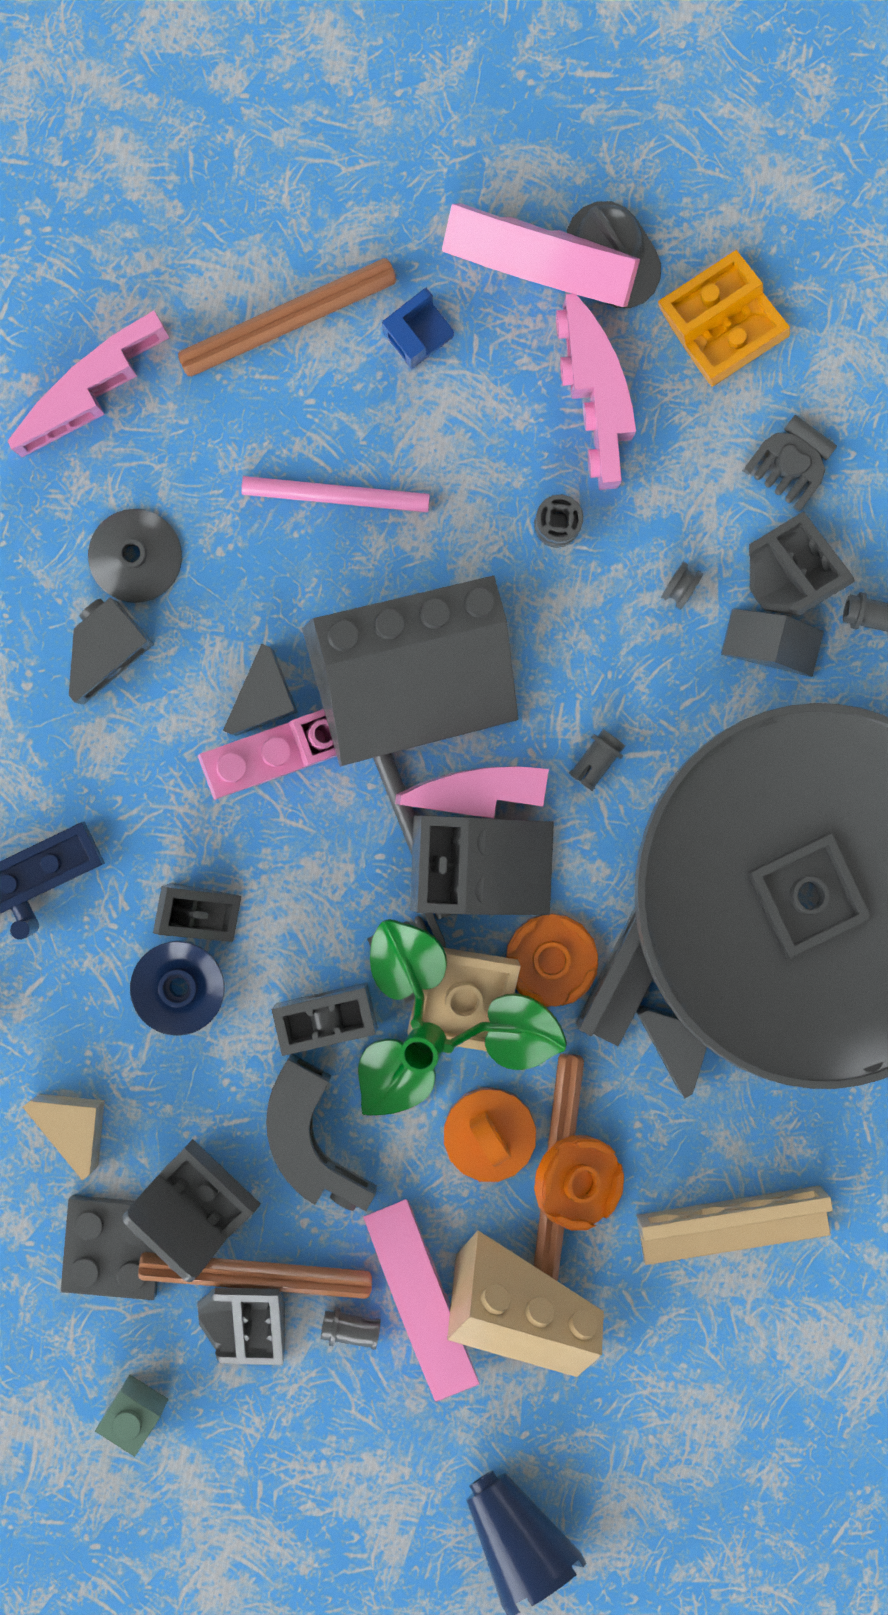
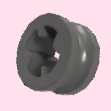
[661,561,703,610]

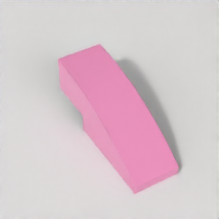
[395,766,549,819]

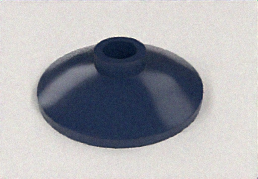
[130,941,225,1036]

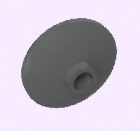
[88,509,182,603]

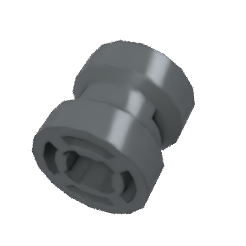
[534,494,583,548]

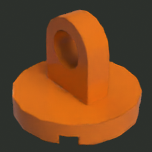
[444,1087,536,1182]

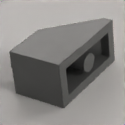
[69,597,154,705]

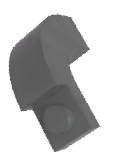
[266,1054,377,1211]

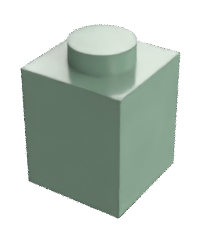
[95,1374,168,1457]

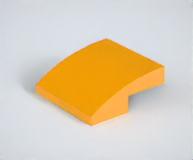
[658,250,790,387]

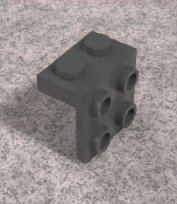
[122,1139,261,1282]

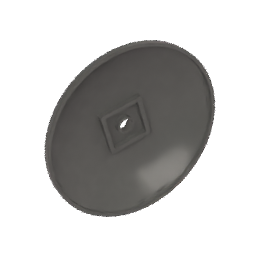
[634,703,888,1089]

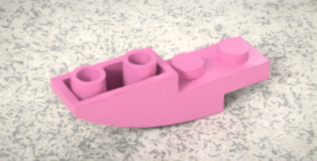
[556,294,636,490]
[198,709,337,800]

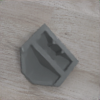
[749,511,855,616]
[197,1288,285,1365]

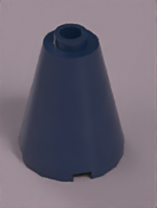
[466,1470,587,1615]

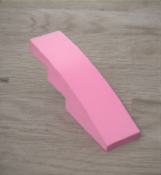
[442,203,640,307]
[8,310,169,457]
[363,1199,480,1402]

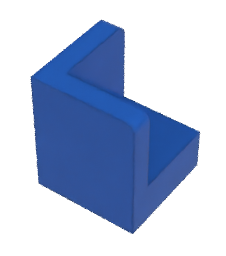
[382,287,454,370]

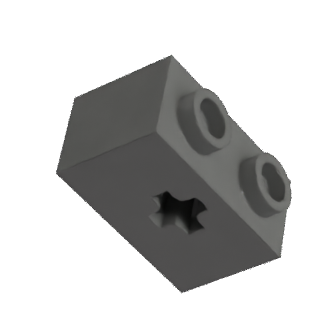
[271,982,378,1056]

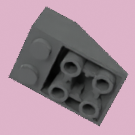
[410,816,554,915]

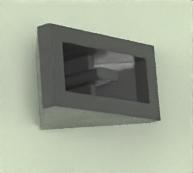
[721,609,824,677]
[223,644,298,736]
[153,883,242,942]
[636,1005,707,1099]

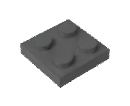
[60,1195,158,1300]

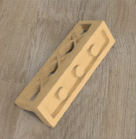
[636,1185,833,1265]

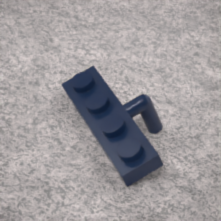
[0,821,105,940]

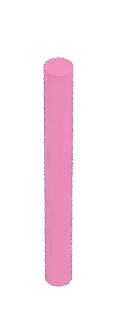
[242,476,430,513]

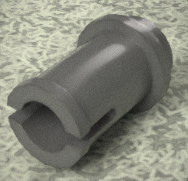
[843,592,888,632]
[569,729,626,791]
[320,1308,381,1350]

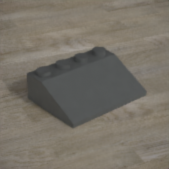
[302,575,518,767]

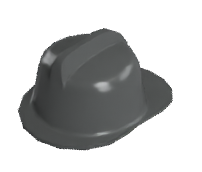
[567,201,661,308]

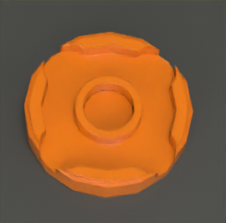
[506,914,598,1007]
[534,1135,624,1231]

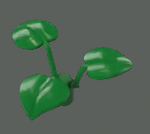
[358,919,567,1116]

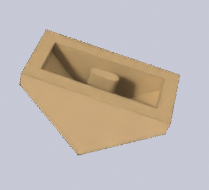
[22,1094,105,1181]

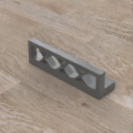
[575,907,653,1046]

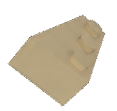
[447,1230,604,1377]

